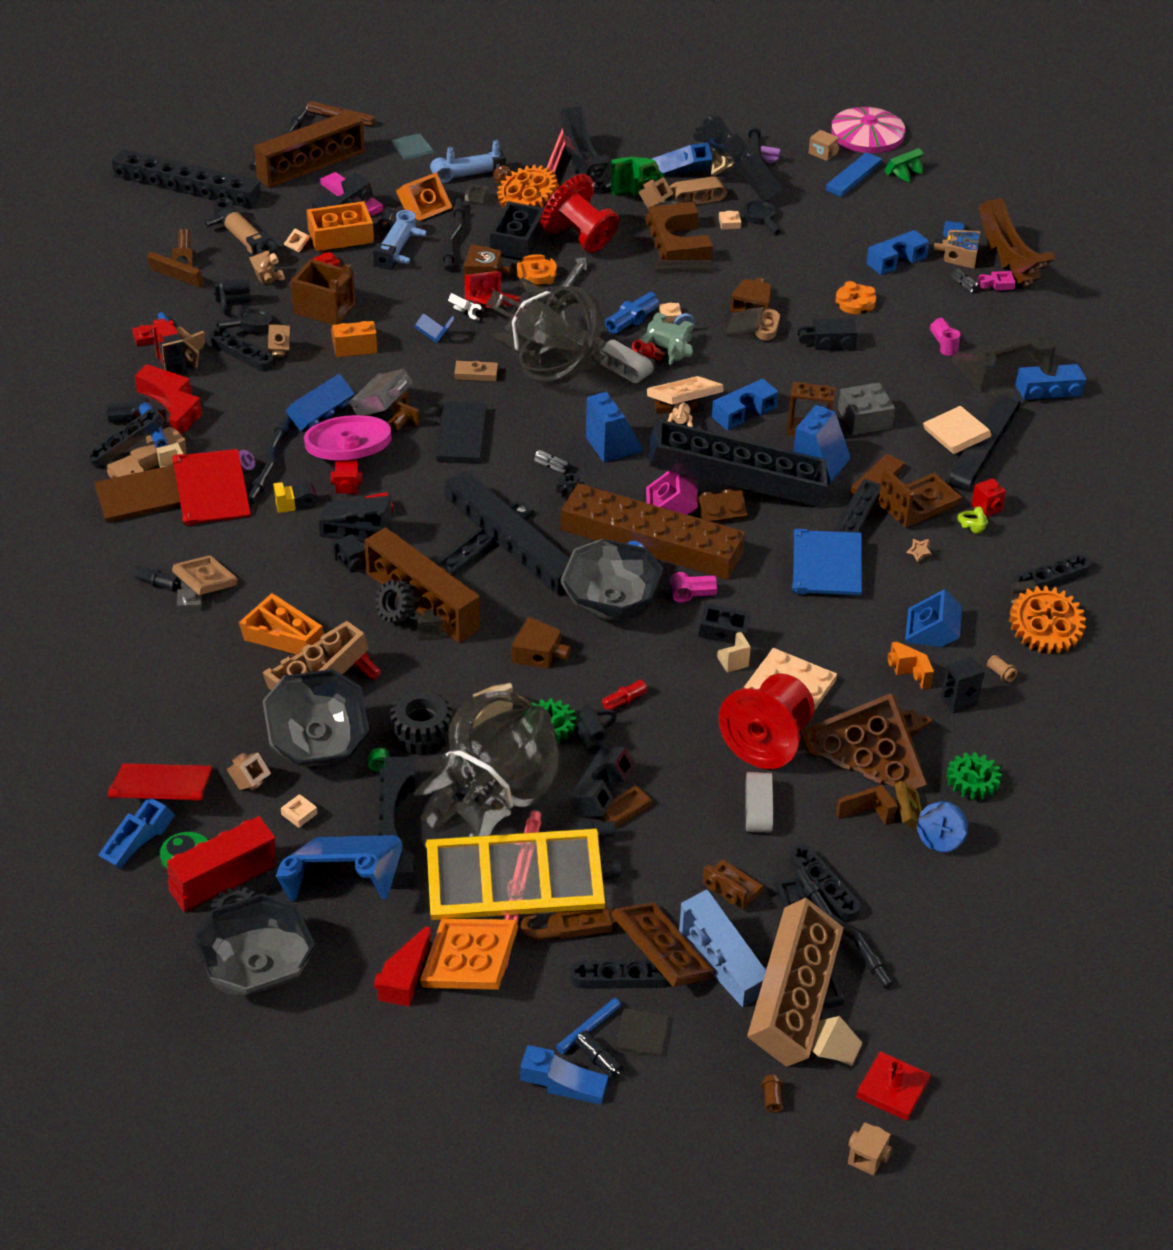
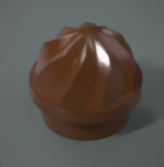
[493,165,512,185]

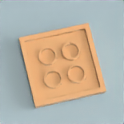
[744,648,837,710]

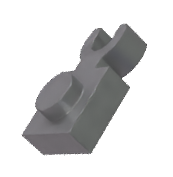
[177,580,202,612]

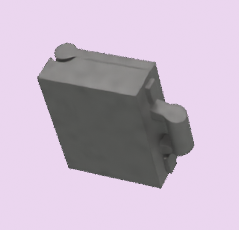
[350,368,413,416]

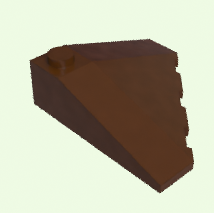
[801,693,927,790]

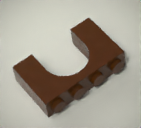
[645,202,713,267]

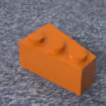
[239,593,324,655]

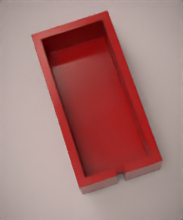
[167,816,276,913]

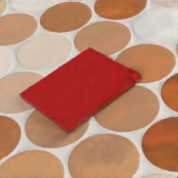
[172,449,251,526]
[108,763,212,801]

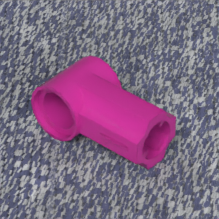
[930,318,960,356]
[669,572,717,603]

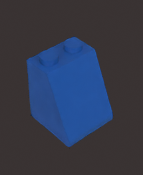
[586,392,643,463]
[794,405,850,483]

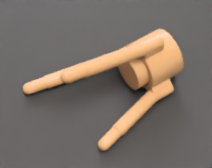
[668,402,693,427]

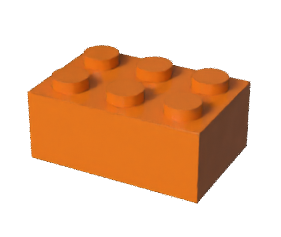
[307,201,374,251]

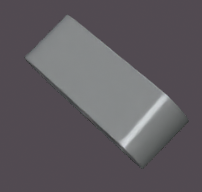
[595,340,654,383]
[746,772,773,833]

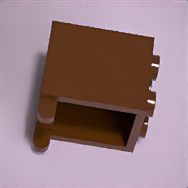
[290,259,355,325]

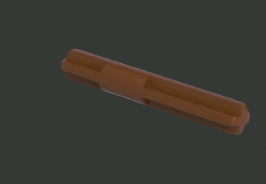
[306,101,375,126]

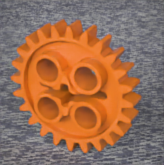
[497,165,559,209]
[1009,586,1086,655]

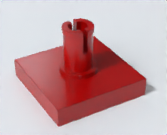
[856,1051,931,1121]

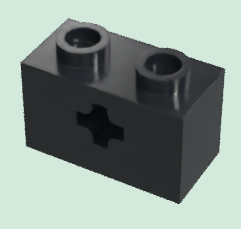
[698,603,751,644]
[941,656,984,714]

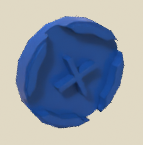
[917,801,968,853]

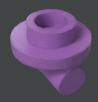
[761,146,780,164]
[239,450,255,471]

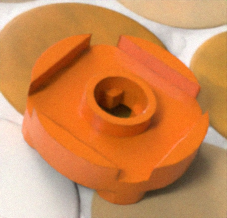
[517,255,557,286]
[835,281,876,314]

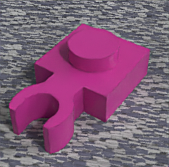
[978,271,1015,291]

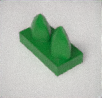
[884,148,923,183]

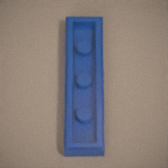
[825,152,882,197]

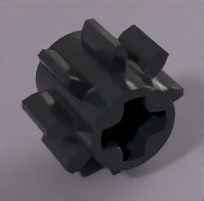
[556,473,584,500]

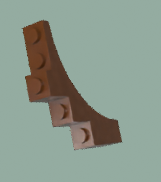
[979,198,1055,287]

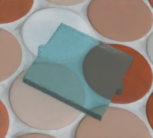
[392,133,433,160]

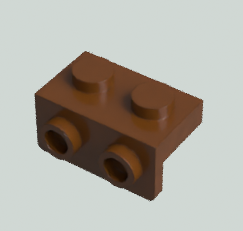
[698,489,747,523]
[702,859,763,910]

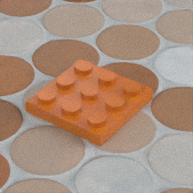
[420,919,518,989]

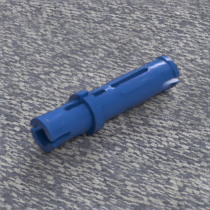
[139,403,169,448]

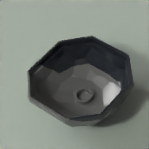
[561,539,663,620]
[263,669,369,766]
[193,894,315,995]

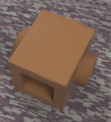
[639,177,673,209]
[268,325,290,358]
[227,752,271,790]
[848,1122,892,1176]

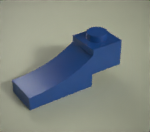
[98,798,175,870]
[520,1045,608,1105]

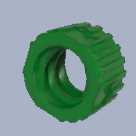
[368,748,390,772]

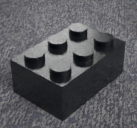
[490,201,544,259]

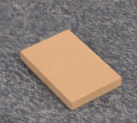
[647,376,723,404]
[923,406,991,454]

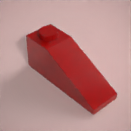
[374,927,431,1007]

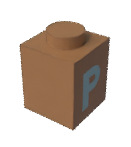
[808,130,839,161]

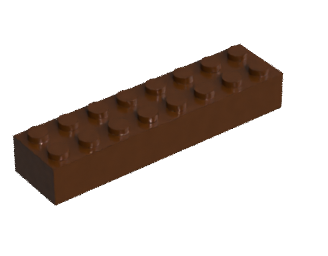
[560,483,745,580]

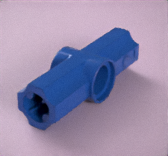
[605,292,659,335]

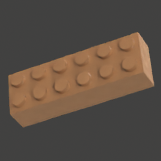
[747,898,844,1067]

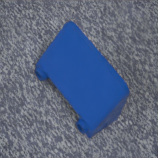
[276,835,402,901]

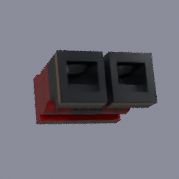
[152,318,187,376]

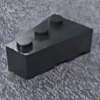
[319,495,392,544]

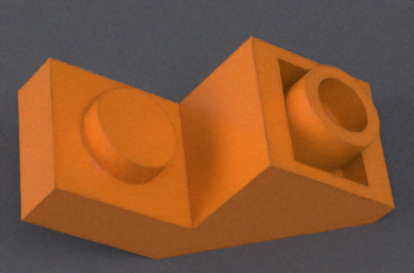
[888,642,934,690]

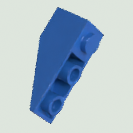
[652,143,712,176]

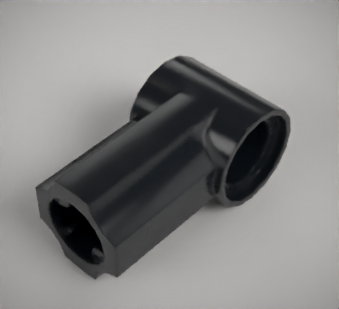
[107,397,150,423]

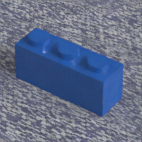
[286,373,355,431]

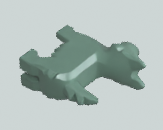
[640,312,693,365]

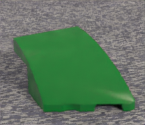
[610,157,670,196]

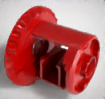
[541,174,619,253]
[719,673,815,769]

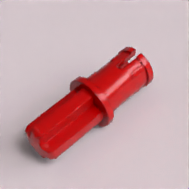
[632,339,664,361]
[353,653,381,680]
[602,679,647,710]

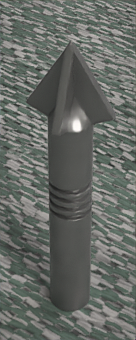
[559,257,587,294]

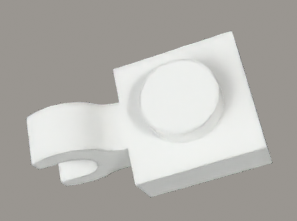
[448,293,485,321]

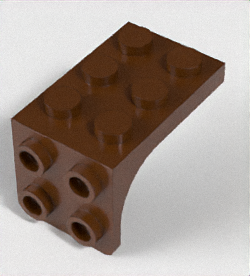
[878,470,962,528]

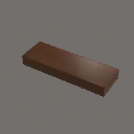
[147,252,204,288]
[851,454,905,494]

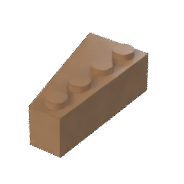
[262,621,369,690]

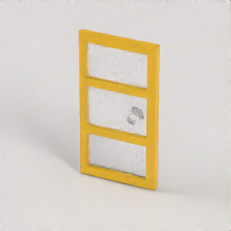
[425,829,605,920]

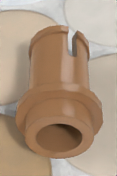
[987,655,1018,682]

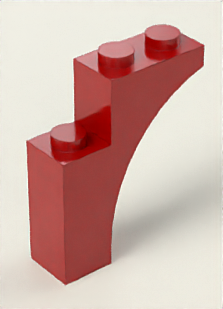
[135,364,202,435]

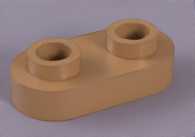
[755,309,780,341]

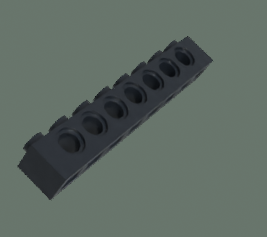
[112,149,261,209]

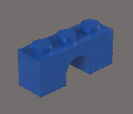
[866,230,929,275]
[1015,364,1087,400]
[712,379,779,431]

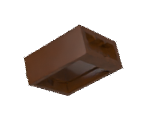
[787,382,836,436]

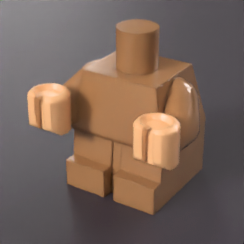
[250,251,285,284]

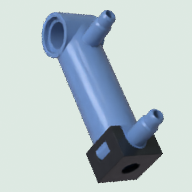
[430,140,506,184]
[373,210,427,270]

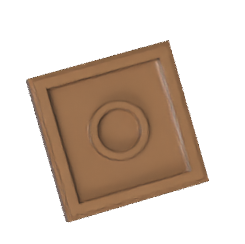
[172,555,238,595]

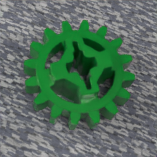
[523,698,576,745]
[946,752,1002,800]

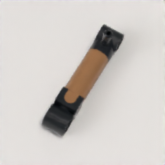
[205,198,277,266]

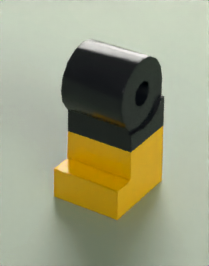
[274,482,318,513]

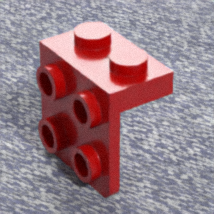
[465,271,520,308]

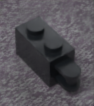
[797,318,858,350]

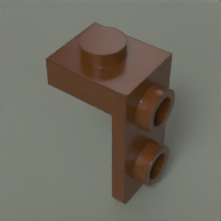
[836,785,898,825]

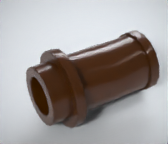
[761,1075,783,1113]

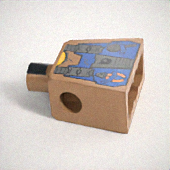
[934,230,980,268]

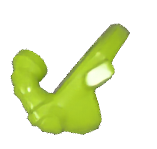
[957,507,988,534]

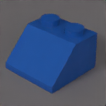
[905,589,962,647]

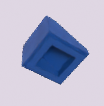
[943,221,965,237]

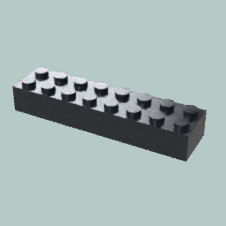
[649,419,827,507]

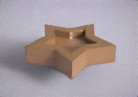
[906,539,932,564]

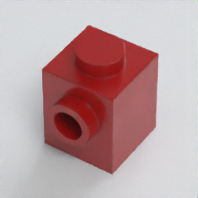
[331,460,362,494]
[971,478,1006,517]

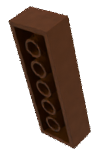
[254,110,365,188]
[365,527,480,643]

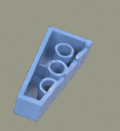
[679,889,766,1007]

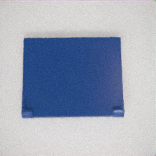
[792,529,862,595]

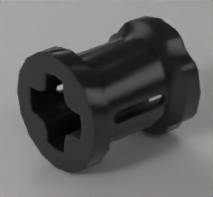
[378,207,398,232]

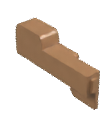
[107,427,187,478]

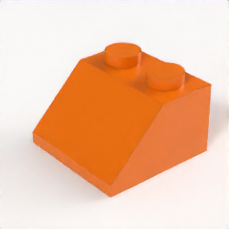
[396,172,452,221]
[331,321,377,357]

